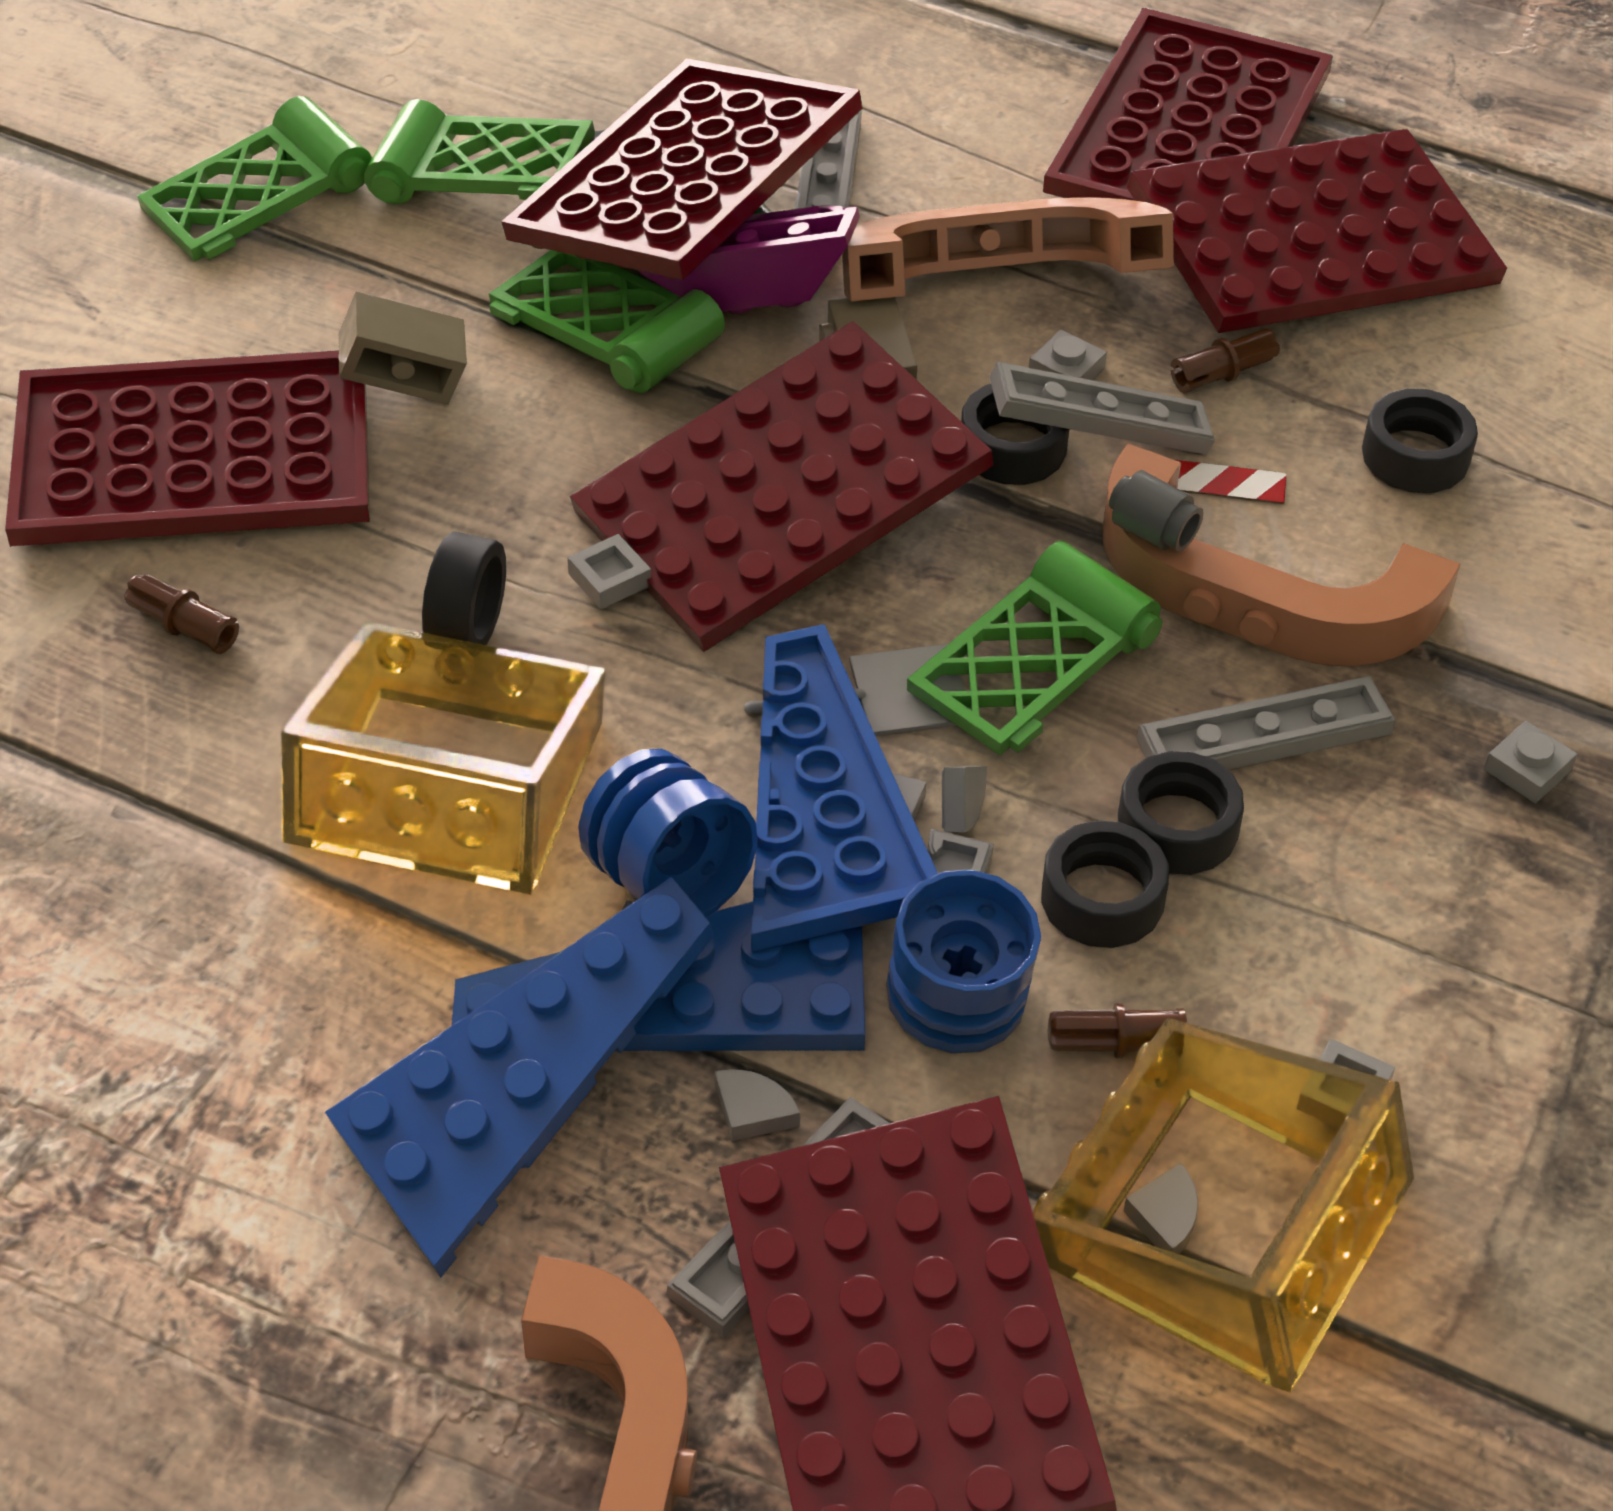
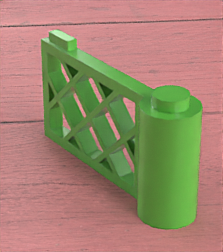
[137,96,372,261]
[364,99,596,205]
[489,250,725,393]
[907,541,1163,755]

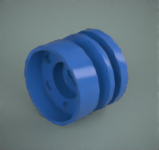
[578,749,758,916]
[886,870,1041,1053]

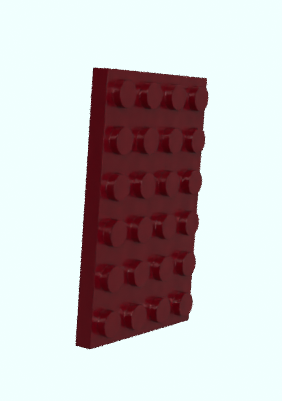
[1043,8,1333,200]
[501,59,863,280]
[1127,129,1507,333]
[570,321,993,652]
[5,350,370,547]
[719,1096,1117,1511]

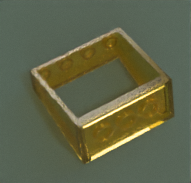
[281,622,605,895]
[1033,1018,1414,1393]

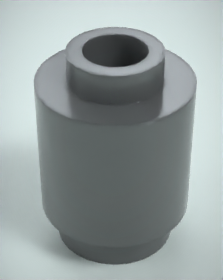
[1109,470,1204,552]

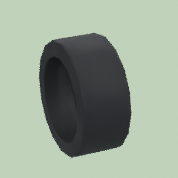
[961,384,1070,485]
[1362,388,1478,493]
[422,531,506,655]
[1118,751,1244,875]
[1041,820,1169,948]

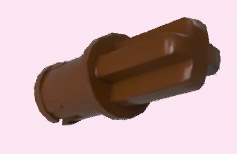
[1171,329,1280,393]
[124,574,240,654]
[1047,1003,1187,1058]

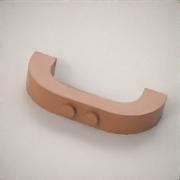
[842,198,1174,302]
[1102,443,1460,666]
[521,1255,697,1511]

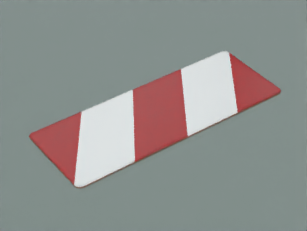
[1174,459,1286,503]

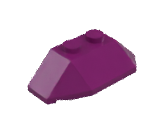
[639,205,860,314]

